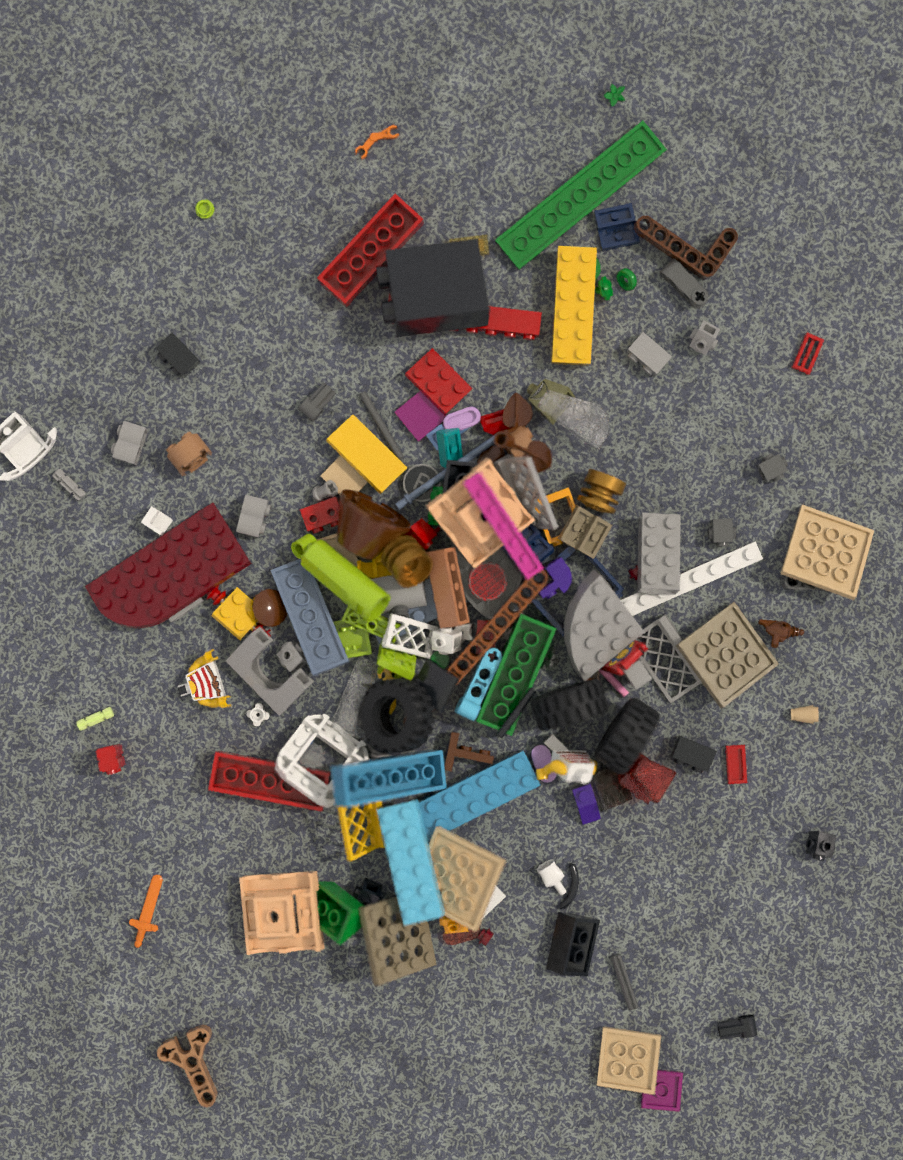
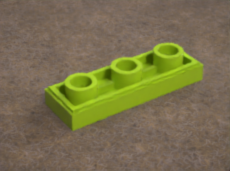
[341,606,402,643]

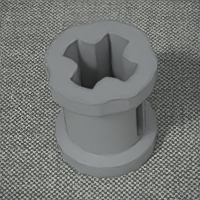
[312,480,338,502]

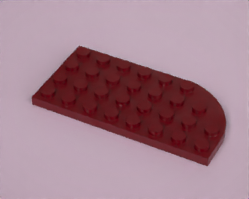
[85,502,252,628]

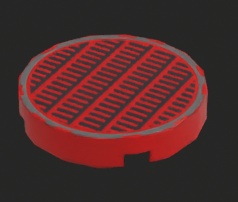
[468,562,507,601]

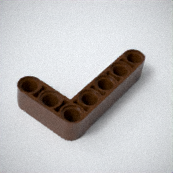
[634,215,738,279]

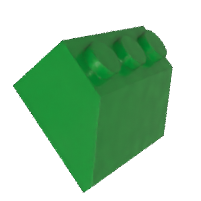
[316,881,364,945]

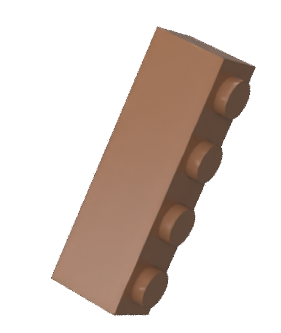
[426,547,470,628]

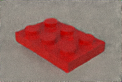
[405,348,473,415]

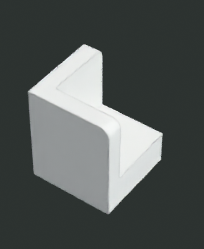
[141,506,173,535]

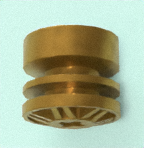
[577,469,626,514]
[381,535,433,588]

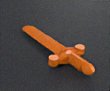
[129,875,163,948]

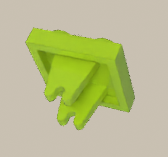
[333,620,372,658]
[377,640,417,681]

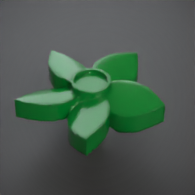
[603,84,625,107]

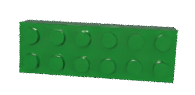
[475,613,557,736]

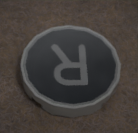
[403,464,441,502]

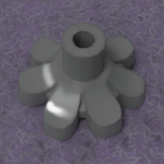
[540,646,559,670]

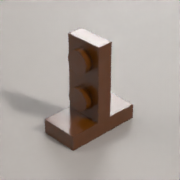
[444,731,494,771]

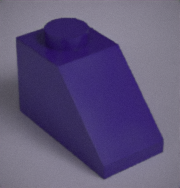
[571,782,601,825]

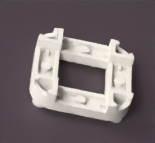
[275,714,369,808]

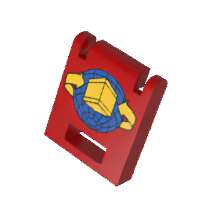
[601,640,648,676]

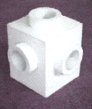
[431,627,462,655]

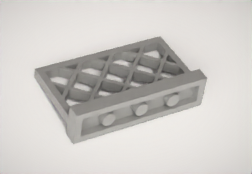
[494,454,558,529]
[639,614,702,703]

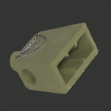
[527,379,575,425]

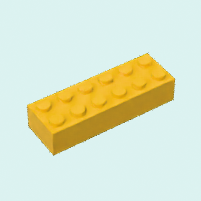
[551,246,597,365]

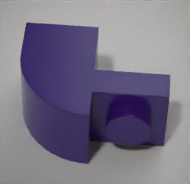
[538,556,572,599]

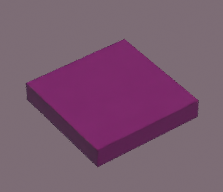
[394,391,446,442]
[641,1070,683,1112]

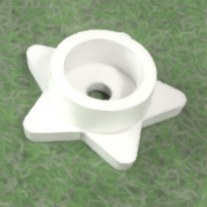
[454,624,473,643]

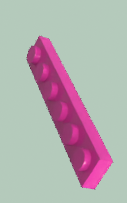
[462,471,544,580]

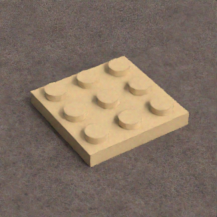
[597,1026,661,1095]

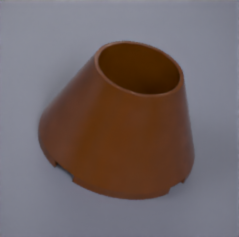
[337,489,411,560]

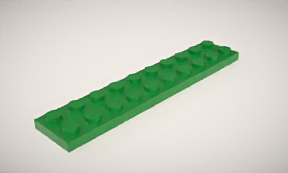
[495,120,667,271]

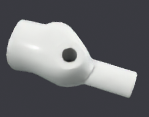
[537,859,566,895]

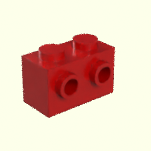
[300,497,339,534]

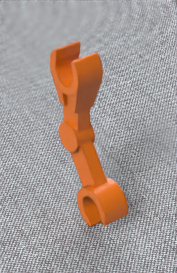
[355,125,399,160]

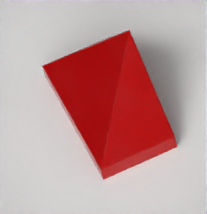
[480,409,513,435]

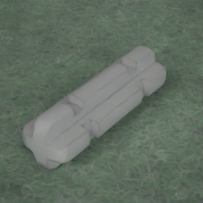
[52,469,86,501]

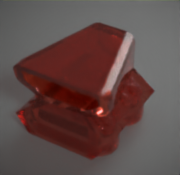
[618,753,676,804]

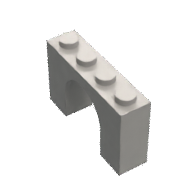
[226,627,314,716]

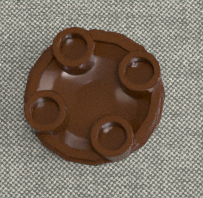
[252,589,287,627]

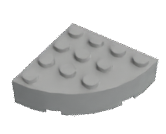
[564,570,644,681]

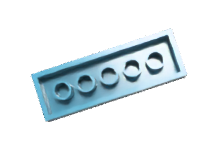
[377,799,445,925]

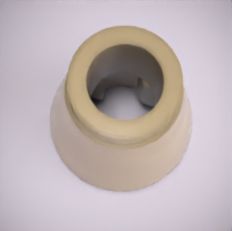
[791,705,819,724]

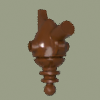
[758,619,804,648]

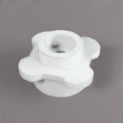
[247,703,270,726]

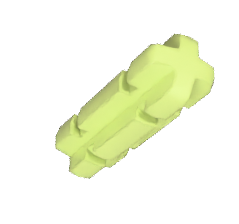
[76,707,114,730]

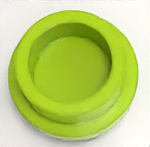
[195,200,215,219]

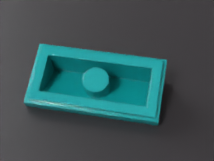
[436,428,463,468]

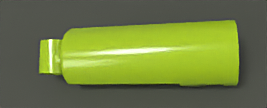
[291,534,391,622]

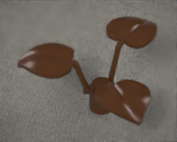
[477,392,552,473]

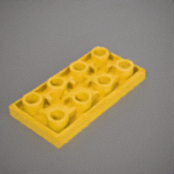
[326,415,407,494]

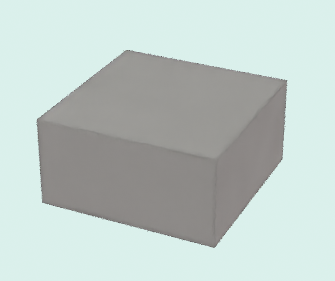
[543,733,568,751]

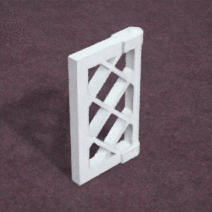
[382,613,438,659]

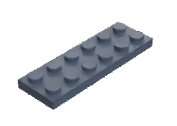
[270,559,349,676]

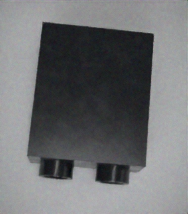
[376,239,490,337]

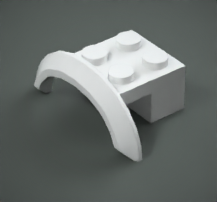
[0,412,57,481]

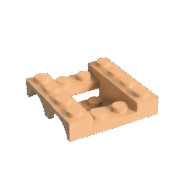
[426,458,535,568]
[239,871,324,955]

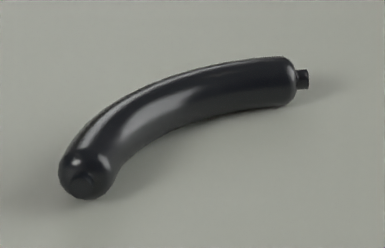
[559,862,579,909]

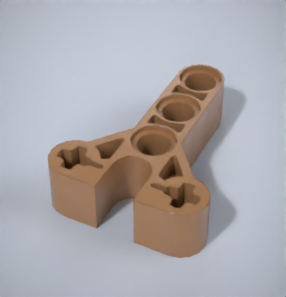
[157,1025,218,1107]

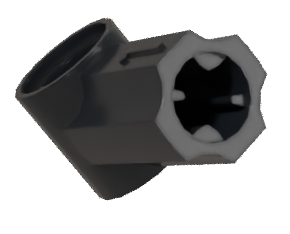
[717,1014,758,1040]

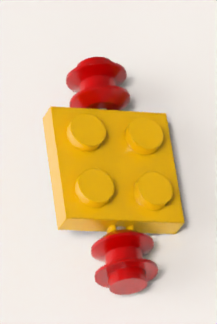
[206,585,271,641]

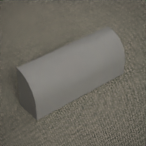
[371,575,427,614]

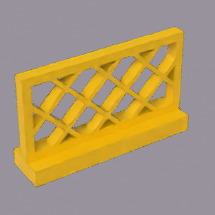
[337,801,386,861]

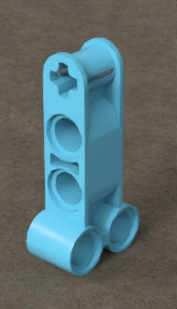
[454,648,502,721]

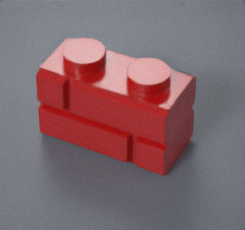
[96,744,126,775]

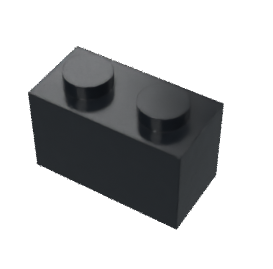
[156,332,201,378]
[671,735,717,774]

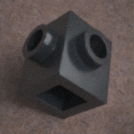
[806,831,836,861]
[352,878,383,906]

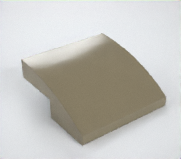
[558,505,613,559]

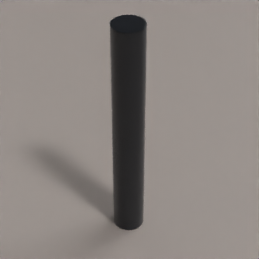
[496,687,537,738]

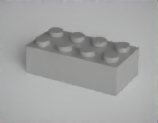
[637,513,681,595]

